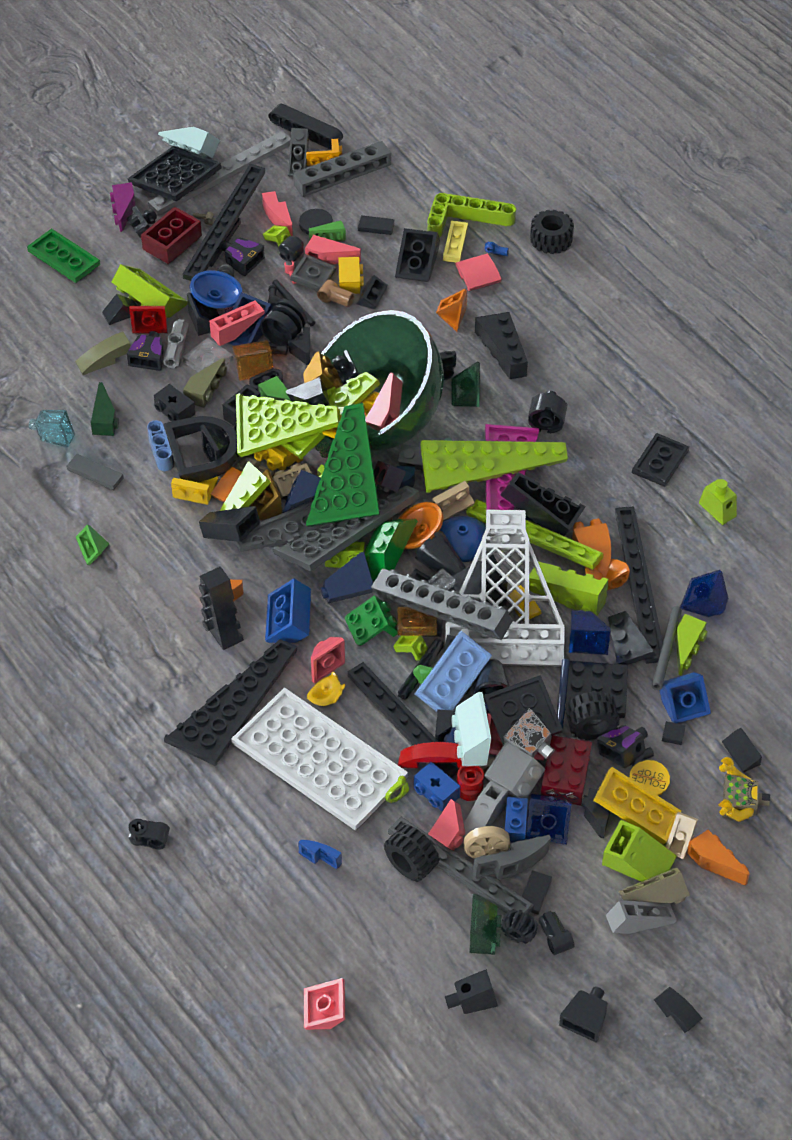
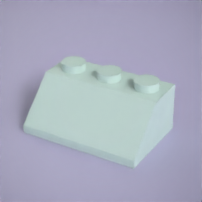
[451,692,491,766]

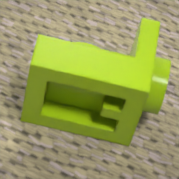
[263,225,291,247]
[393,634,428,661]

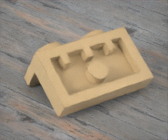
[272,463,312,498]
[432,481,474,521]

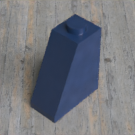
[321,552,373,604]

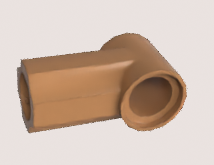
[317,280,354,307]

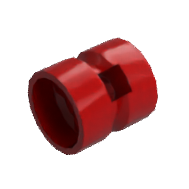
[457,766,484,801]

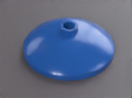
[190,270,242,309]
[434,516,487,562]

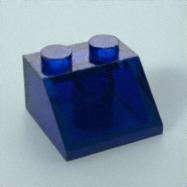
[569,610,611,655]

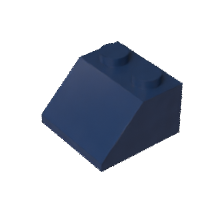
[282,470,321,513]

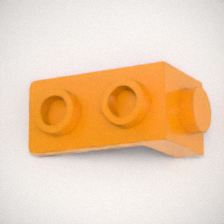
[306,139,342,166]

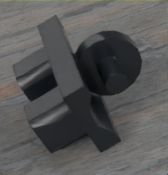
[127,206,157,237]
[332,350,359,385]

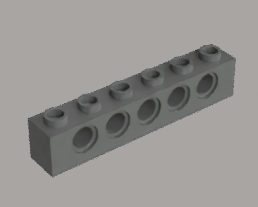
[293,141,391,197]

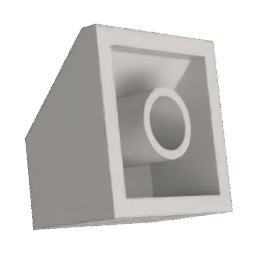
[484,742,545,798]

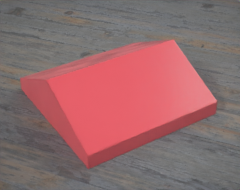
[304,978,345,1030]

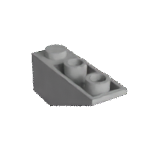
[463,781,508,842]

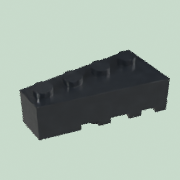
[500,472,586,536]

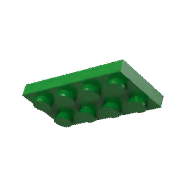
[27,228,100,283]

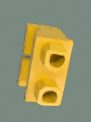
[254,445,303,471]

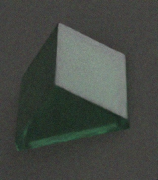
[451,361,480,407]

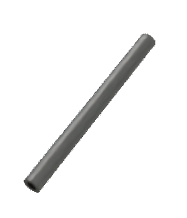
[652,606,682,690]

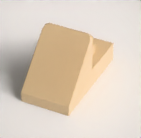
[666,812,698,859]

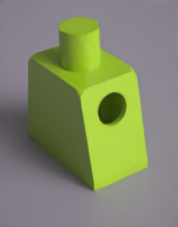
[699,479,737,525]

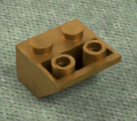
[303,351,344,390]

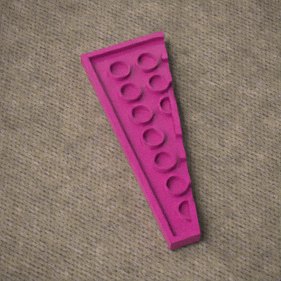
[485,424,539,510]

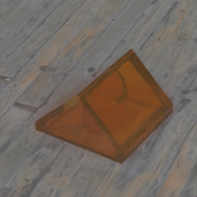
[232,340,274,381]

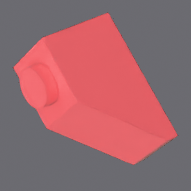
[428,799,465,851]

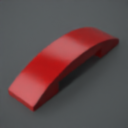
[398,742,462,768]

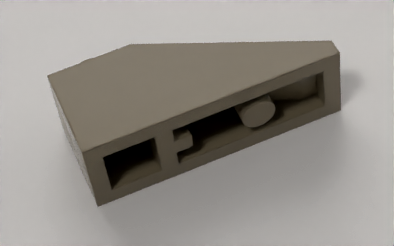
[618,868,690,904]

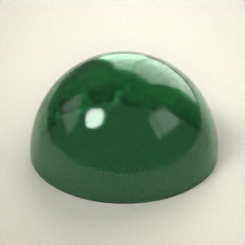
[315,311,444,458]

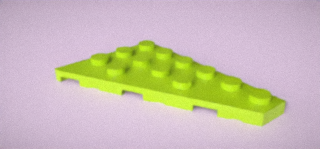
[281,372,380,459]
[236,394,341,457]

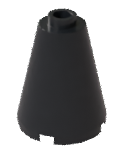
[415,531,466,579]
[473,659,510,703]

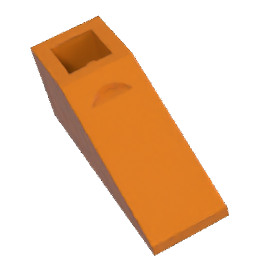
[687,830,750,885]

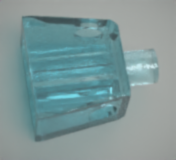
[29,410,75,447]

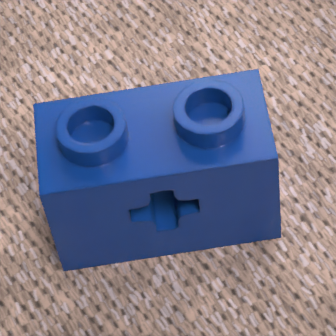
[414,762,460,812]
[505,797,528,845]

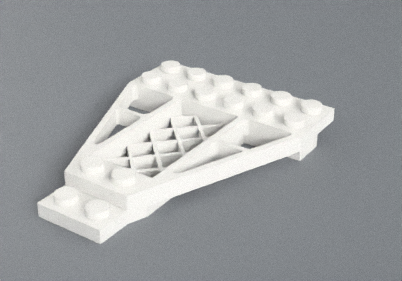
[445,510,564,667]

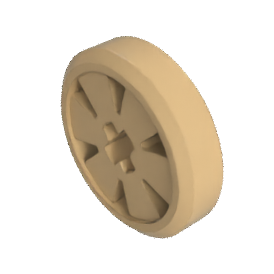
[464,826,510,859]

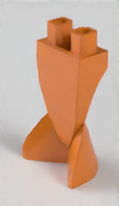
[572,518,630,590]

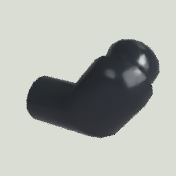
[630,747,654,768]

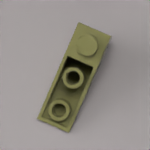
[183,358,227,408]

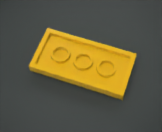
[593,767,681,845]

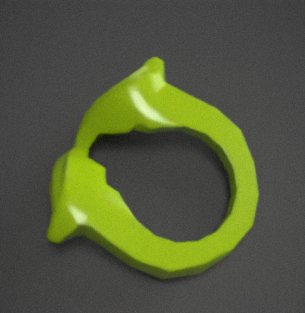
[385,775,409,803]

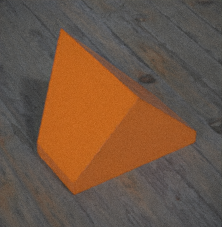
[436,289,467,332]

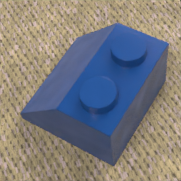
[659,672,711,723]

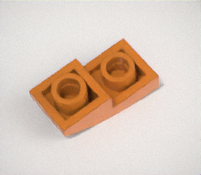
[211,467,242,502]

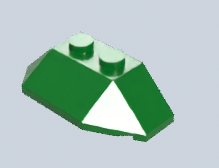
[364,519,418,582]

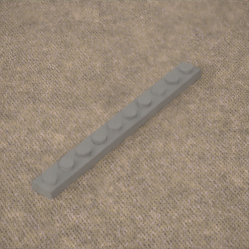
[148,131,291,216]

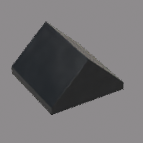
[187,292,219,336]

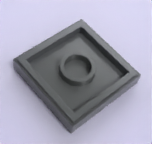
[290,254,336,292]

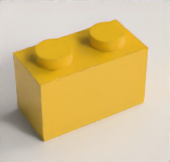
[338,257,364,294]

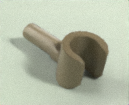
[193,212,215,225]

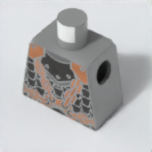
[503,708,554,759]

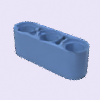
[147,420,173,471]

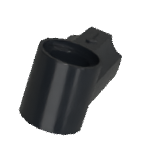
[538,911,575,955]

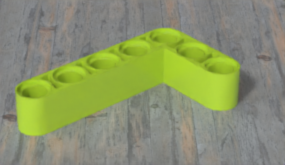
[427,193,516,237]

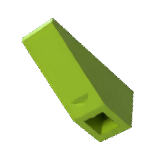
[675,614,708,676]

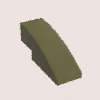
[75,331,131,375]

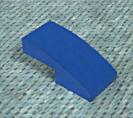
[298,840,342,869]

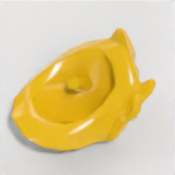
[307,671,345,706]

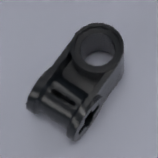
[128,819,170,850]

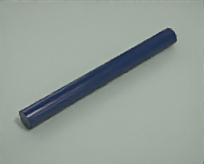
[557,659,570,733]

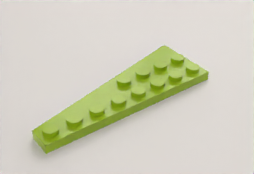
[420,440,568,493]

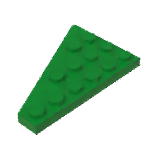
[306,403,380,527]

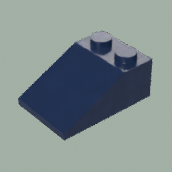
[228,292,273,351]

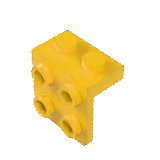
[171,476,219,505]

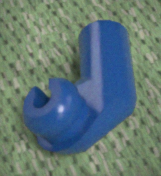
[485,241,509,256]

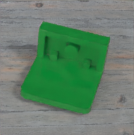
[345,595,400,646]

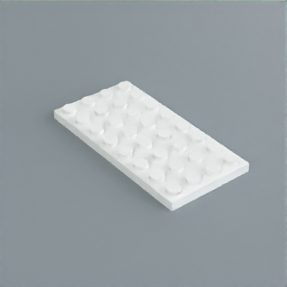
[231,688,408,831]

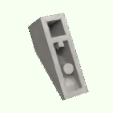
[606,901,677,934]

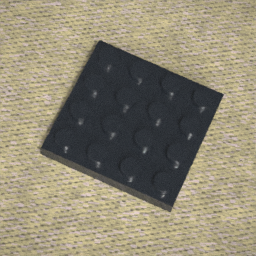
[128,146,222,202]

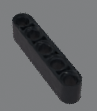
[268,103,343,149]

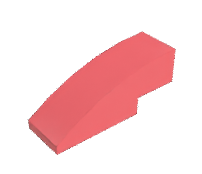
[262,191,293,236]

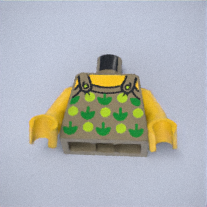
[718,757,770,822]

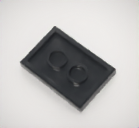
[632,433,690,487]

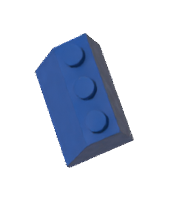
[265,578,311,643]

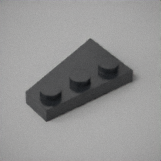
[608,611,656,665]

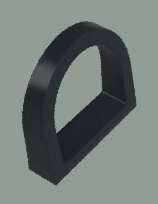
[163,416,239,483]

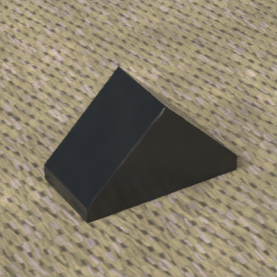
[102,294,138,325]
[435,709,455,742]

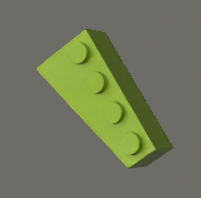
[529,561,609,619]

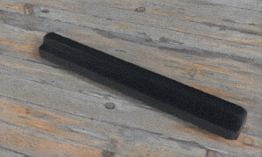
[398,638,444,700]

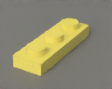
[443,221,468,263]

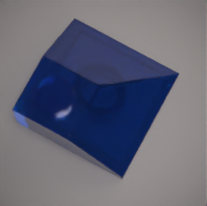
[680,570,729,617]
[526,794,572,845]

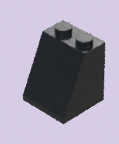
[447,554,508,607]

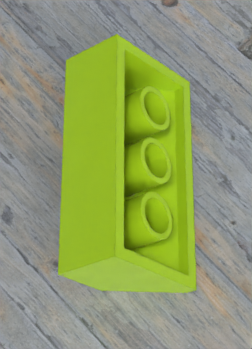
[111,264,188,318]

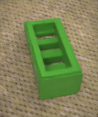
[309,220,346,242]

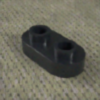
[249,368,283,391]

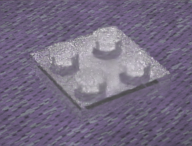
[183,338,233,372]

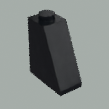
[199,506,260,542]

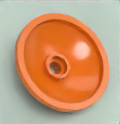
[397,502,444,549]

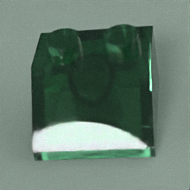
[469,894,502,955]

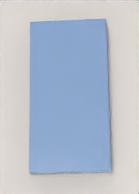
[415,631,492,712]

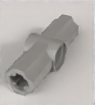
[163,319,189,369]

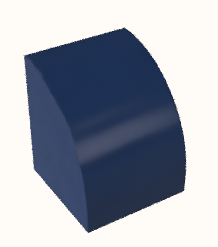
[397,466,415,489]

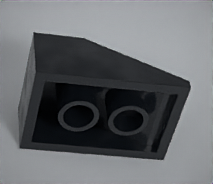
[395,228,440,282]

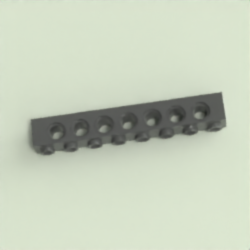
[371,569,513,640]

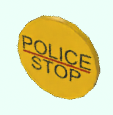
[629,760,670,796]

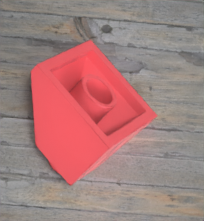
[311,637,345,684]

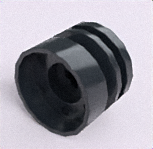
[260,299,307,346]

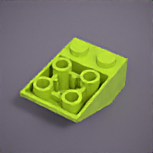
[602,820,677,882]

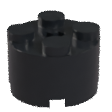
[528,391,568,434]

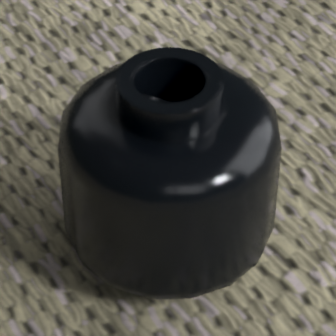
[279,236,304,262]

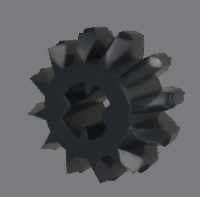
[501,909,538,944]

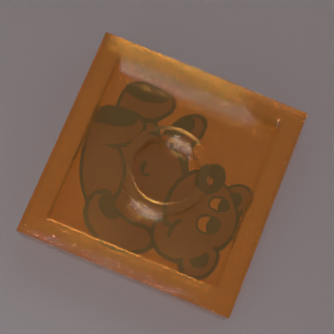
[398,607,437,636]

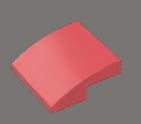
[455,253,502,291]

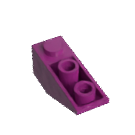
[110,182,136,232]

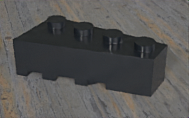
[475,312,528,379]
[198,566,244,650]

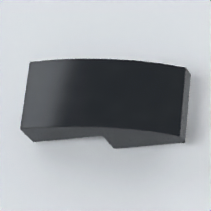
[654,987,703,1033]

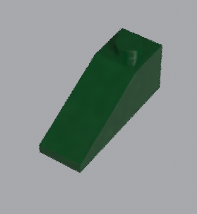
[90,382,119,436]

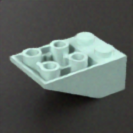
[158,127,220,159]

